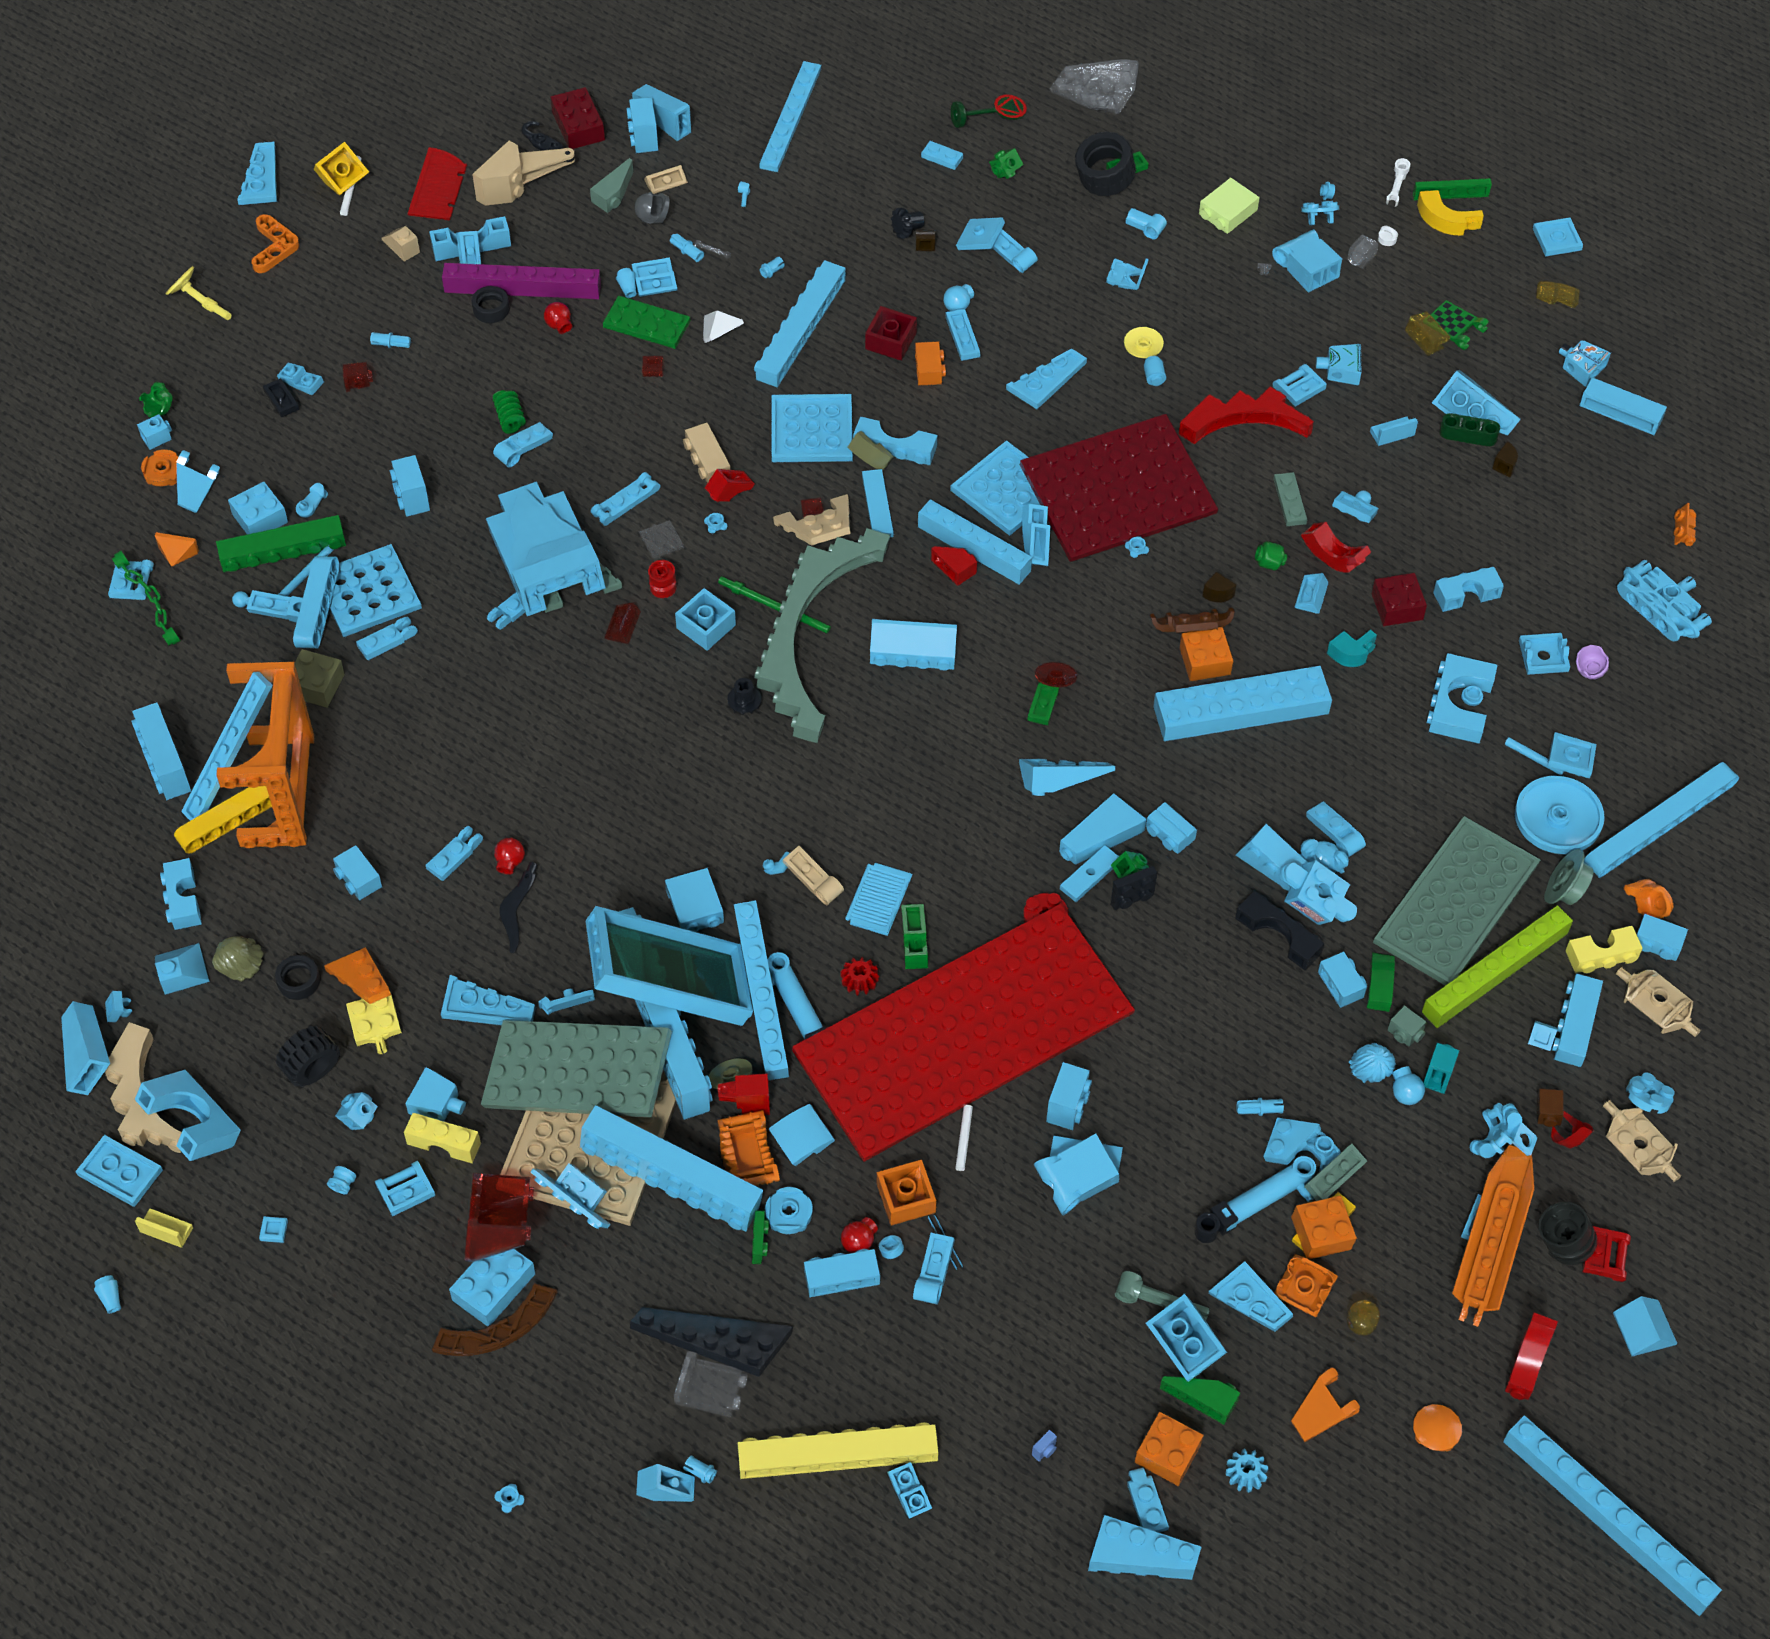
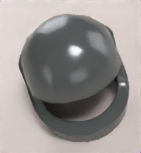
[634,192,670,224]

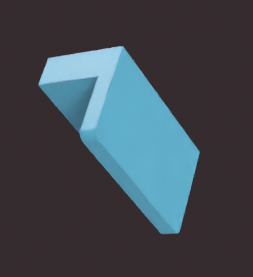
[1370,417,1418,446]

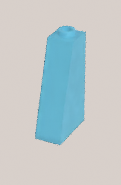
[632,84,691,141]
[1059,793,1146,865]
[61,1001,110,1095]

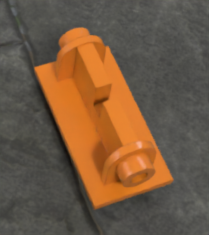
[1674,503,1696,546]

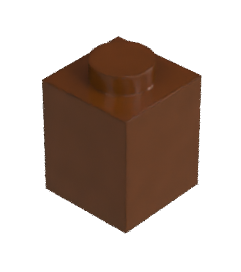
[1537,1089,1563,1127]

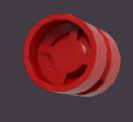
[648,560,677,598]

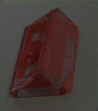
[604,603,641,644]

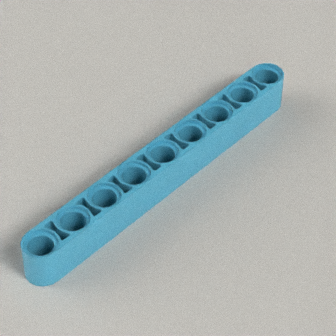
[1584,762,1739,878]

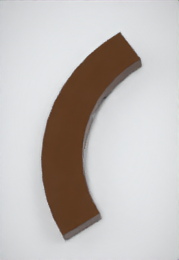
[432,1283,557,1356]

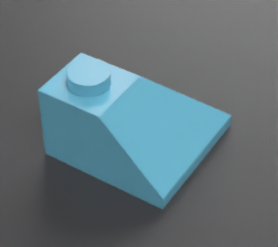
[155,943,209,994]

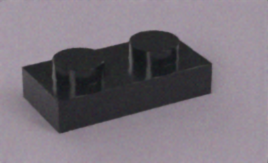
[263,378,299,417]

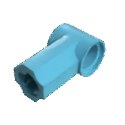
[1126,208,1167,239]

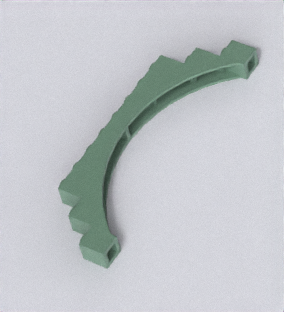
[754,528,890,743]

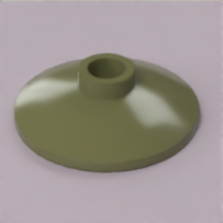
[708,1058,753,1089]

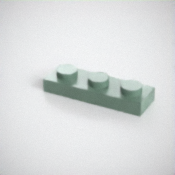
[1273,472,1307,526]
[1304,1144,1367,1201]

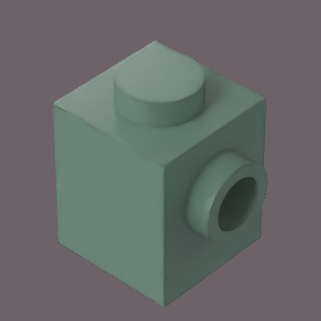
[1387,1006,1426,1046]

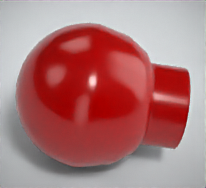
[544,302,572,334]
[494,838,525,875]
[841,1217,878,1253]

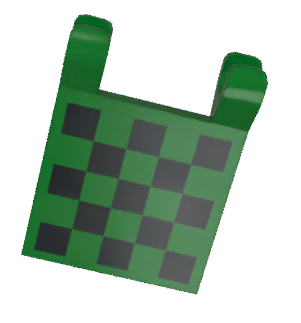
[1422,300,1489,350]

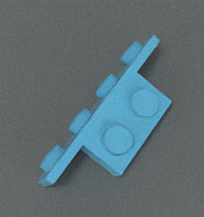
[531,1163,610,1229]

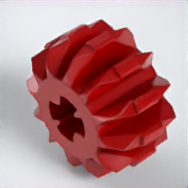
[841,957,879,996]

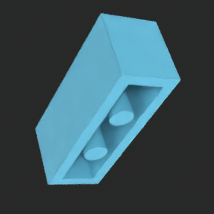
[804,1249,880,1297]

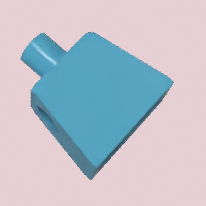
[405,1067,466,1121]

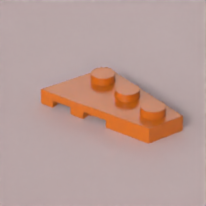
[324,947,391,1004]

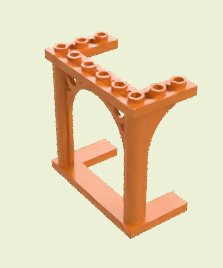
[217,662,314,848]

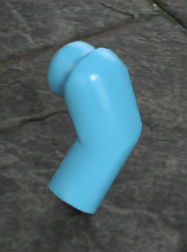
[763,852,790,875]

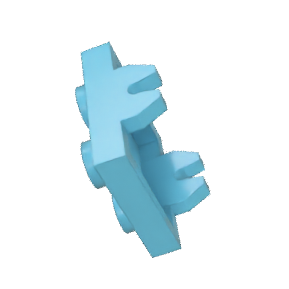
[1519,633,1570,675]

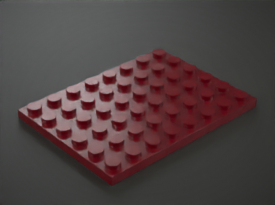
[1019,414,1218,562]

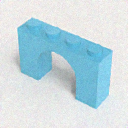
[1426,653,1497,743]
[135,1070,241,1161]

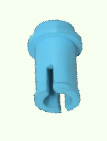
[760,257,785,278]
[683,1455,717,1484]

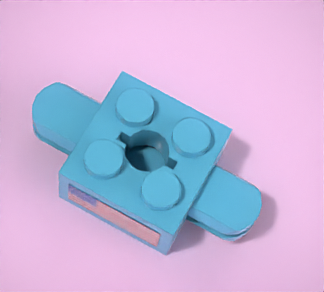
[1279,860,1357,925]

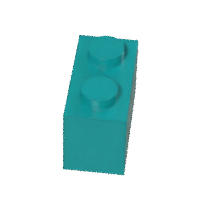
[1424,1043,1460,1094]

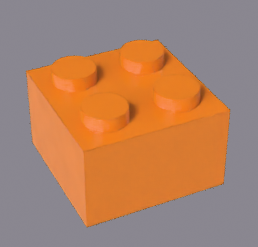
[1179,627,1233,681]
[1291,1196,1357,1259]
[1135,1412,1204,1486]

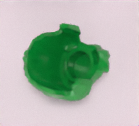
[139,382,173,418]

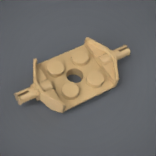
[1616,967,1701,1037]
[1603,1100,1681,1182]

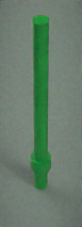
[718,576,831,634]

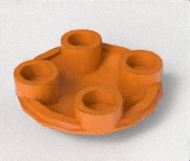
[1413,1404,1462,1451]

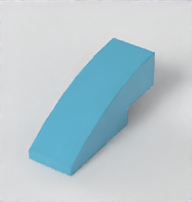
[1022,504,1050,566]

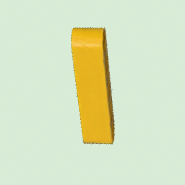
[174,786,272,854]

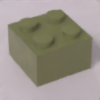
[295,649,345,708]

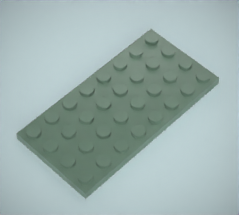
[1373,816,1540,986]
[481,1020,672,1118]

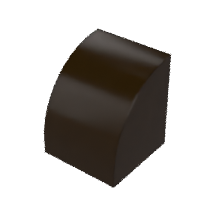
[916,229,935,251]
[1492,441,1518,478]
[1202,572,1237,603]

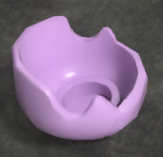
[1576,645,1609,679]

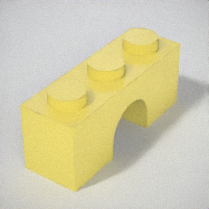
[1566,926,1643,973]
[404,1113,481,1163]

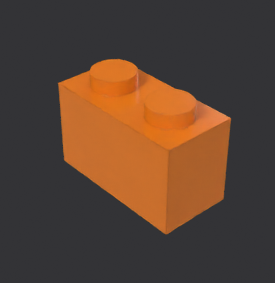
[915,342,946,385]

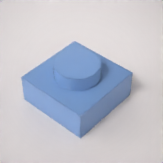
[1032,1430,1057,1461]

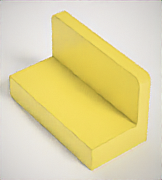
[135,1209,193,1248]

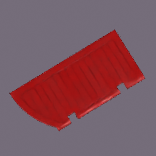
[408,147,467,220]

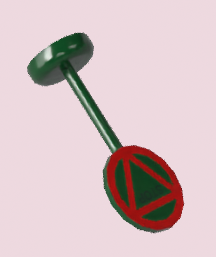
[951,95,1027,128]

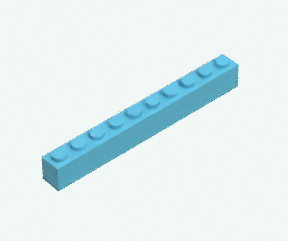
[1504,1415,1722,1616]

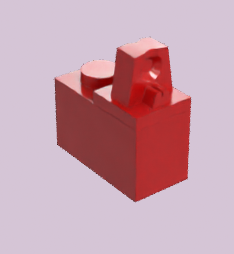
[718,1074,770,1115]

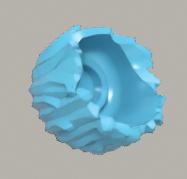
[1349,1043,1396,1083]

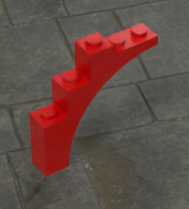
[1179,386,1314,445]

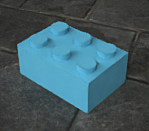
[449,1236,535,1326]

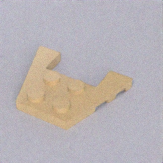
[773,494,850,545]

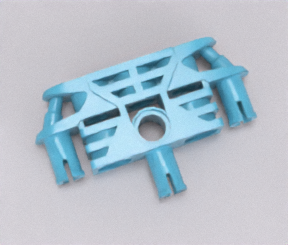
[1617,560,1712,641]

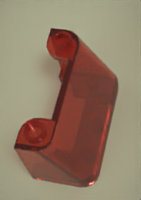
[465,1173,534,1262]

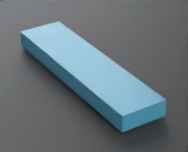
[862,469,893,537]

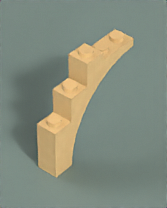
[105,1022,182,1153]

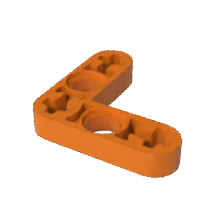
[252,214,300,273]

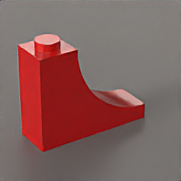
[1505,1313,1558,1400]

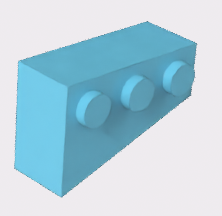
[1236,824,1308,891]

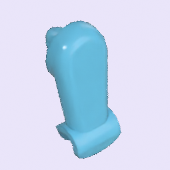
[296,483,328,518]

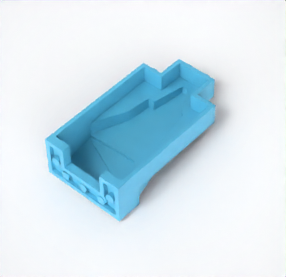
[486,482,606,616]

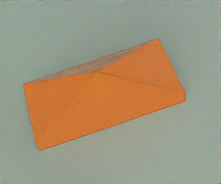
[155,532,199,566]

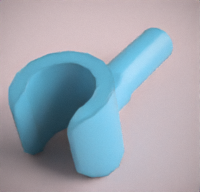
[738,181,750,207]

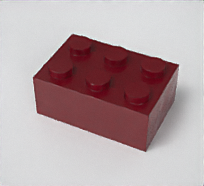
[550,87,605,149]

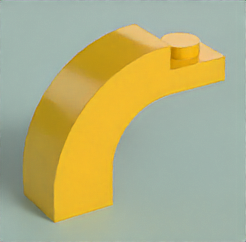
[1417,190,1484,236]

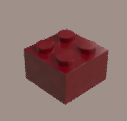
[865,306,917,361]
[1371,573,1427,626]

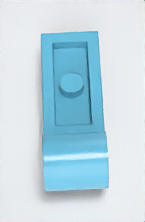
[992,229,1038,273]
[493,422,553,467]
[1306,801,1366,857]
[913,1233,955,1304]

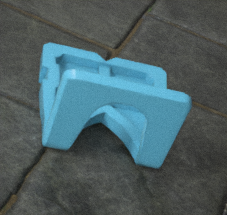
[1106,258,1149,290]

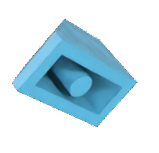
[636,1464,695,1502]

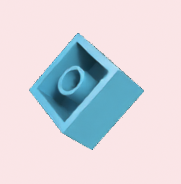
[626,97,658,153]
[389,455,430,517]
[228,482,288,534]
[675,588,736,651]
[1046,1062,1092,1130]

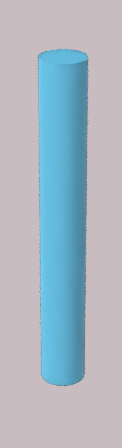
[1505,737,1565,776]

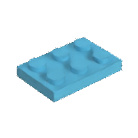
[76,1135,163,1207]

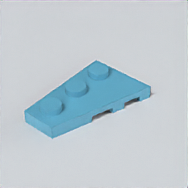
[1209,1261,1293,1332]

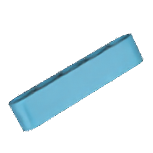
[293,556,339,648]

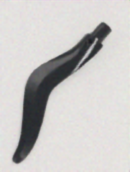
[499,862,538,953]

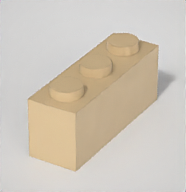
[683,423,730,483]

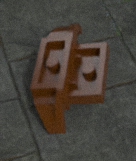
[1150,608,1235,633]

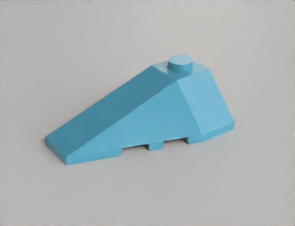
[1432,370,1520,435]

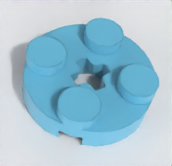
[1626,1073,1675,1114]
[765,1187,813,1234]

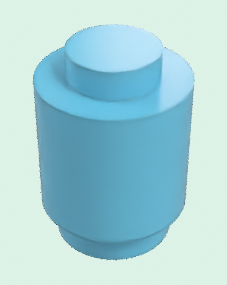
[1144,356,1166,386]

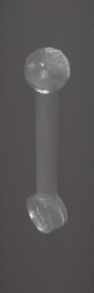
[694,240,731,259]

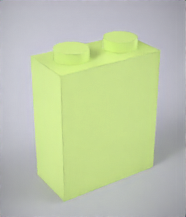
[1199,178,1259,234]

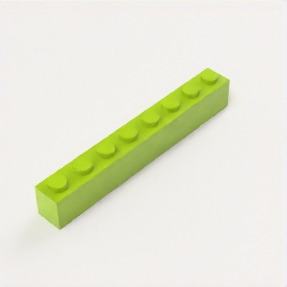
[1422,905,1573,1028]

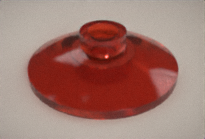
[1035,662,1077,687]

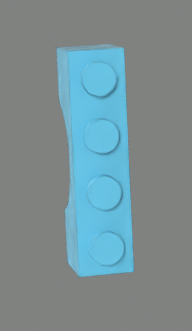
[429,216,511,261]
[853,416,937,465]

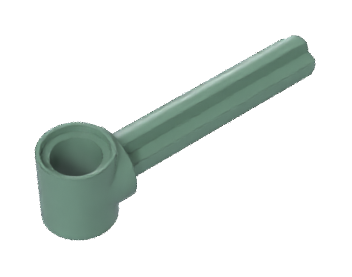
[1115,1271,1209,1320]

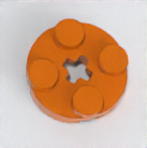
[141,450,179,486]

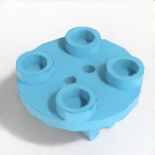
[1301,201,1339,225]

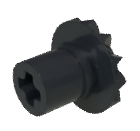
[890,207,924,239]
[727,678,762,715]

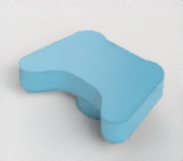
[1302,1131,1341,1172]

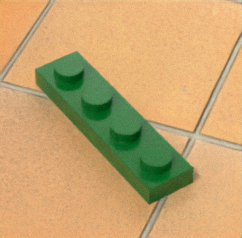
[1413,178,1492,200]

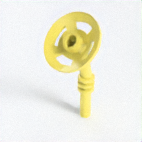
[165,266,232,320]

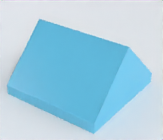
[1613,1296,1677,1356]

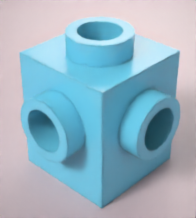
[335,1092,378,1130]

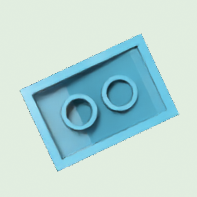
[1146,1294,1227,1382]

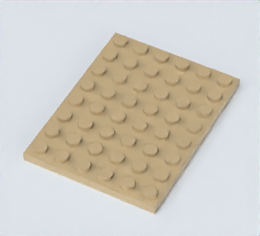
[496,1070,677,1226]

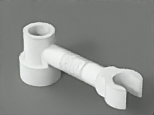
[1386,158,1410,207]

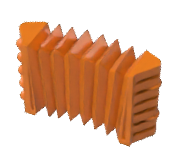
[717,1110,780,1186]

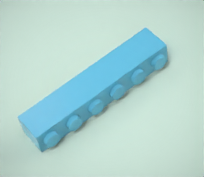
[918,500,1032,585]

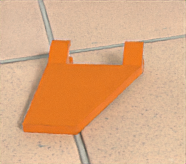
[1291,1368,1360,1442]

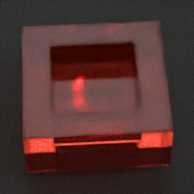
[642,356,663,377]
[801,498,824,519]

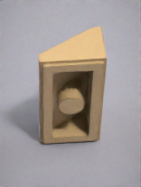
[644,165,688,194]

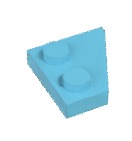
[1263,1118,1321,1165]

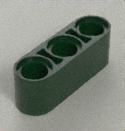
[1439,413,1500,446]

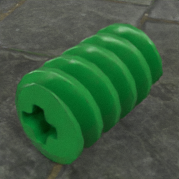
[492,390,526,434]

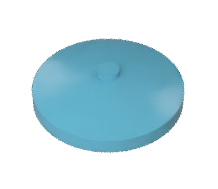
[1515,776,1604,854]

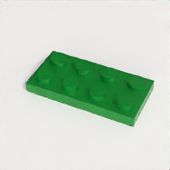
[603,296,691,349]

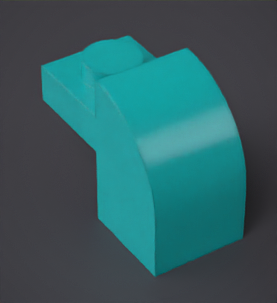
[1327,630,1377,667]

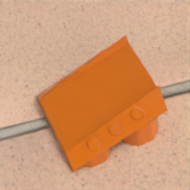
[1274,1254,1338,1317]

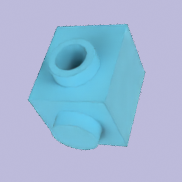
[137,414,172,450]

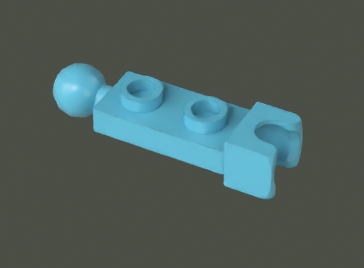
[232,590,303,622]

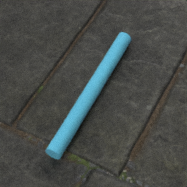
[278,546,334,596]

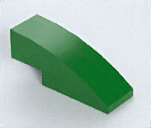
[901,904,928,969]
[1367,953,1395,1012]

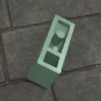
[590,158,633,213]

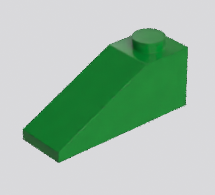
[1160,1376,1240,1425]

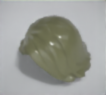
[212,936,263,982]

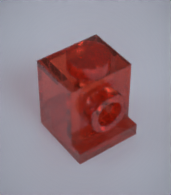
[343,362,373,392]

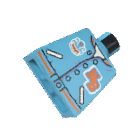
[1559,341,1611,387]

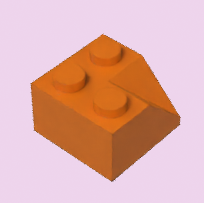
[877,1160,936,1225]

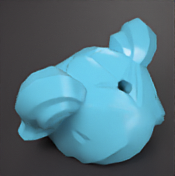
[1299,839,1349,873]

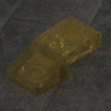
[1536,281,1580,308]

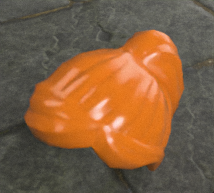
[1624,879,1674,919]

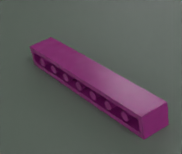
[442,263,601,299]

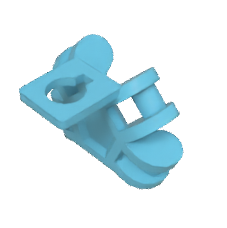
[1469,1103,1537,1158]

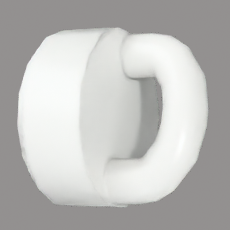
[1378,226,1398,246]

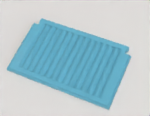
[845,863,913,936]

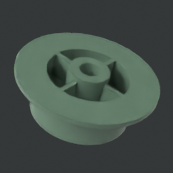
[1544,849,1593,905]

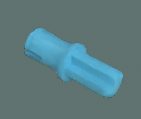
[670,234,704,262]
[370,332,411,348]
[1236,1098,1284,1116]

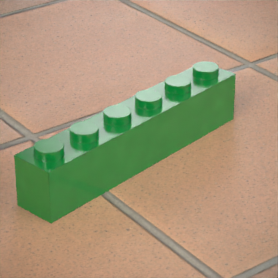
[216,515,346,572]

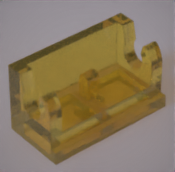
[1405,311,1450,356]

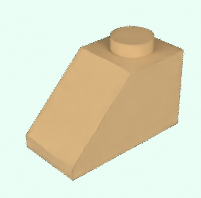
[382,226,420,262]

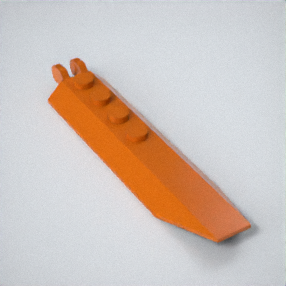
[1452,1145,1534,1327]

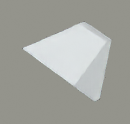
[703,311,744,343]

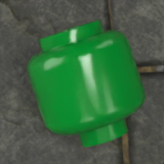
[1255,541,1287,571]

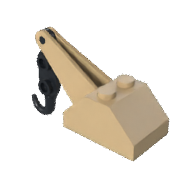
[473,121,575,205]

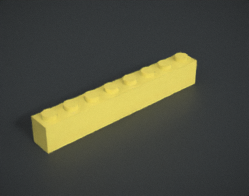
[738,1423,938,1479]

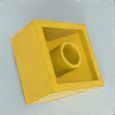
[314,142,369,195]

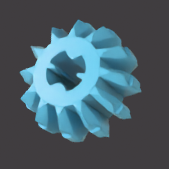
[1225,1448,1268,1493]

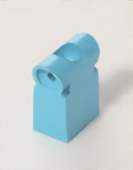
[1272,229,1342,292]
[1034,1134,1119,1216]

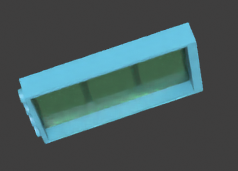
[586,906,753,1026]

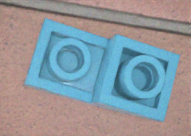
[277,363,324,395]
[887,1462,932,1519]

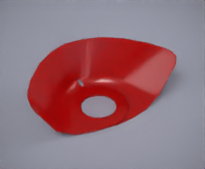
[1551,1111,1594,1149]

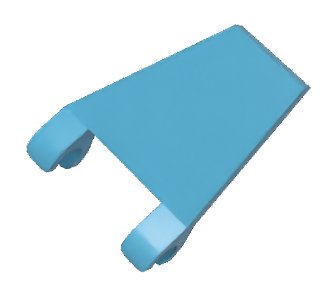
[176,450,220,513]

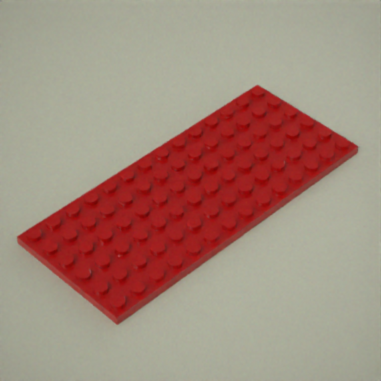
[792,904,1135,1162]

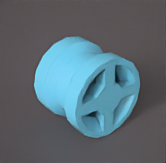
[327,1166,356,1195]

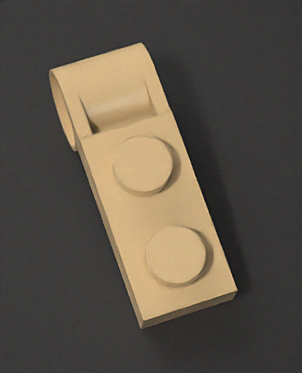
[783,846,844,905]

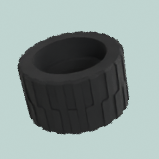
[1075,131,1136,196]

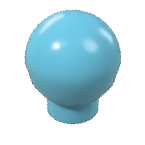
[943,284,974,311]
[1392,1066,1425,1105]

